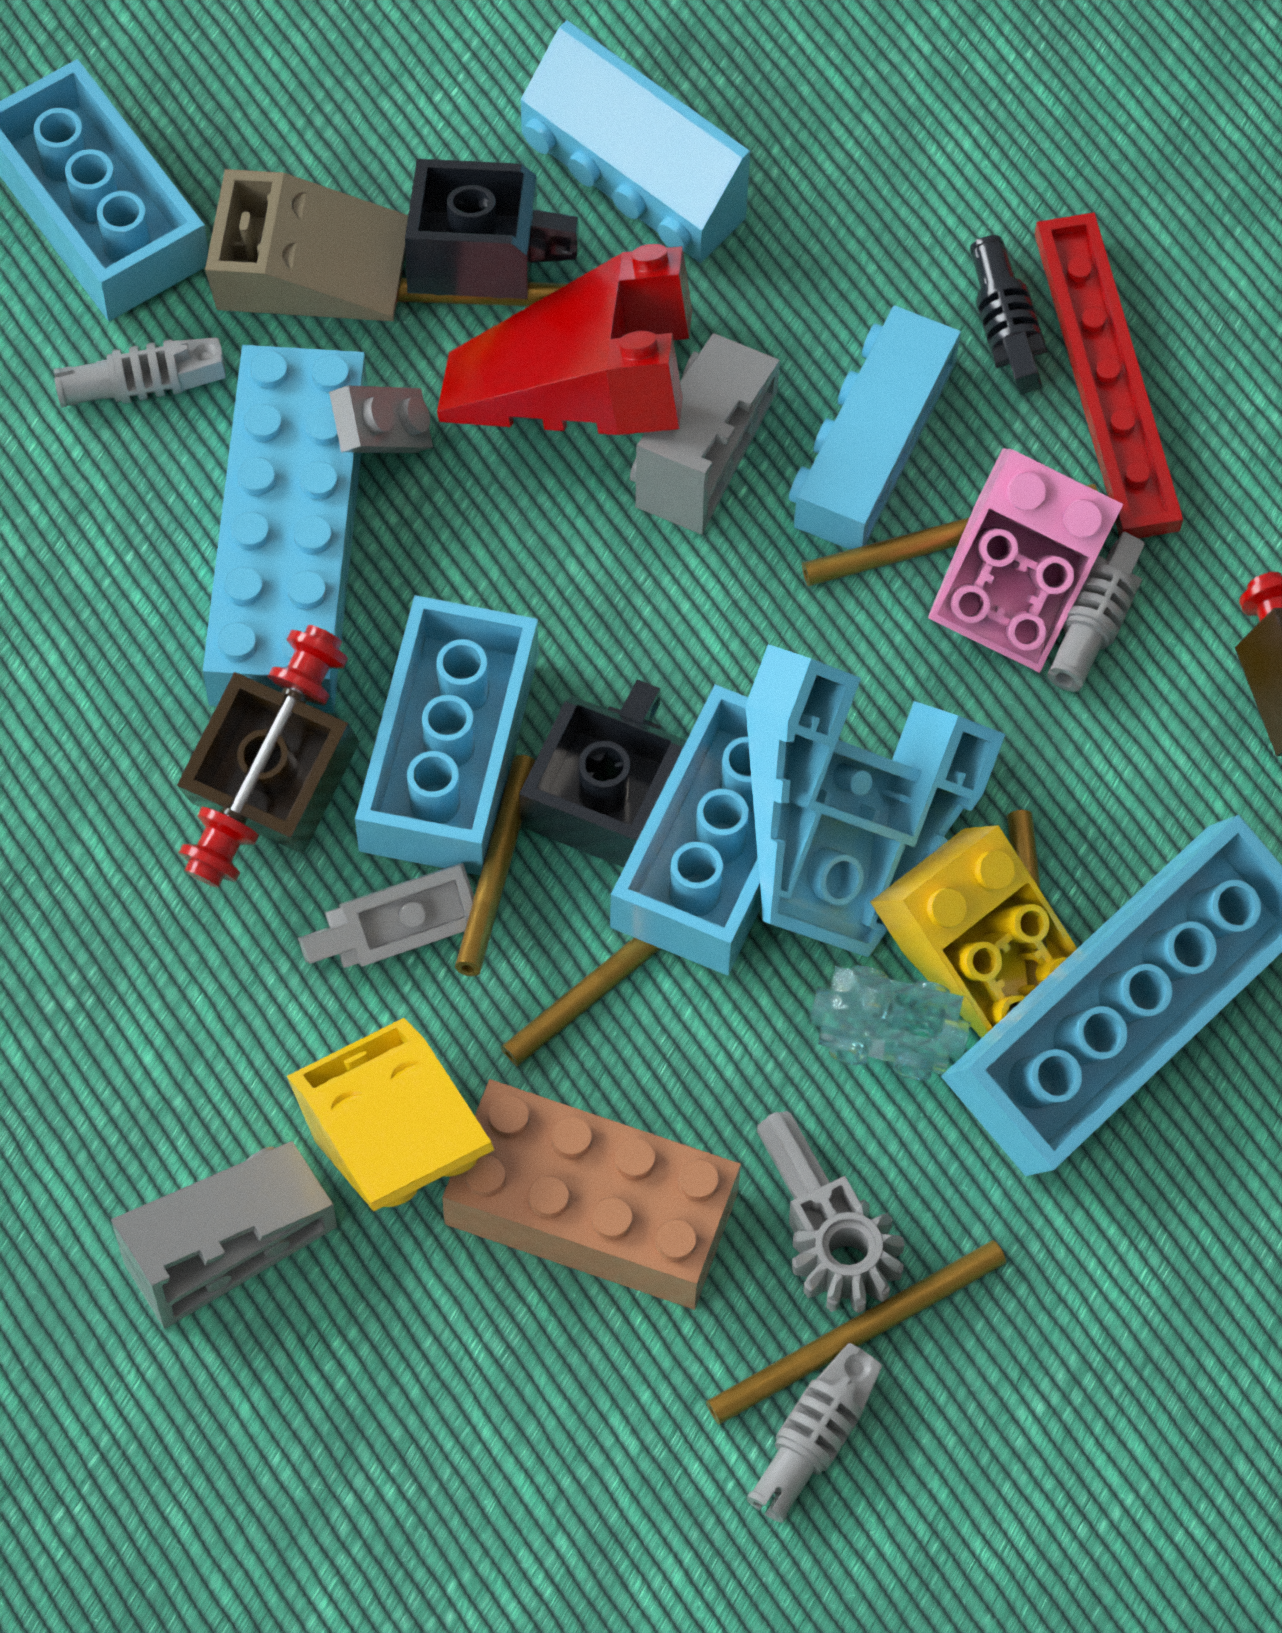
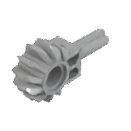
[757,1111,904,1314]

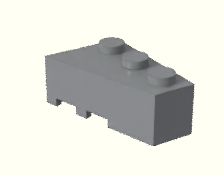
[630,333,780,535]
[111,1141,337,1329]

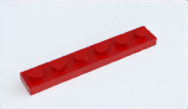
[1034,212,1183,539]

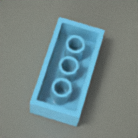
[0,59,209,322]
[355,595,539,875]
[610,684,762,976]

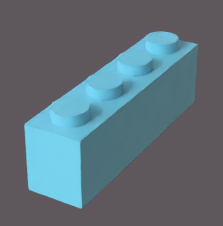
[789,305,961,550]

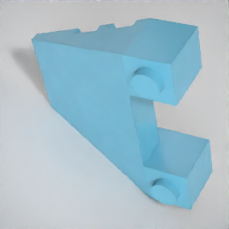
[745,644,1005,957]

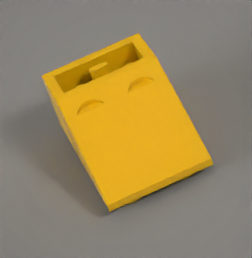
[870,825,1077,1038]
[287,1018,495,1211]

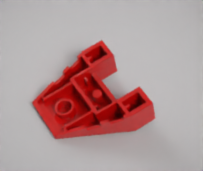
[437,244,692,435]

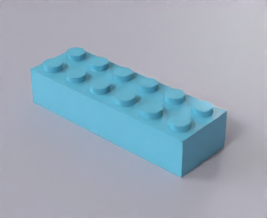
[203,345,368,713]
[941,815,1282,1176]

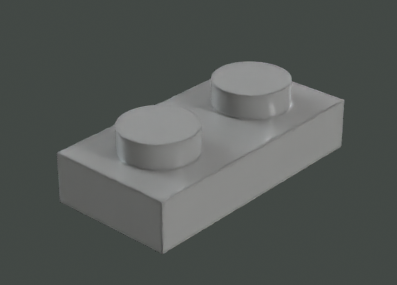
[329,385,433,453]

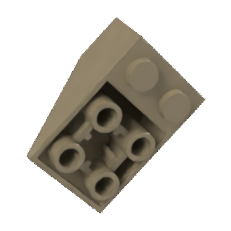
[205,169,408,321]

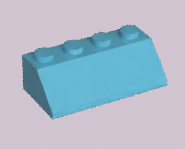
[521,20,750,263]

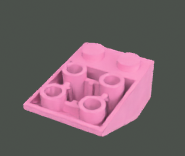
[928,448,1123,673]

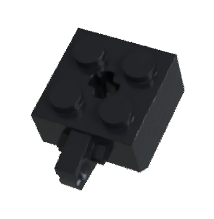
[405,159,579,299]
[519,679,687,868]

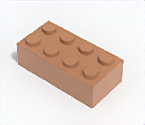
[442,1079,741,1310]

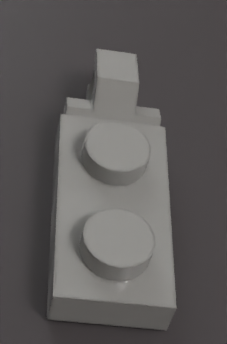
[298,863,474,968]

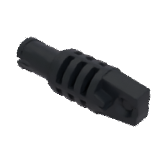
[970,235,1047,395]

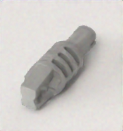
[54,338,226,408]
[1047,532,1145,692]
[746,1343,882,1523]

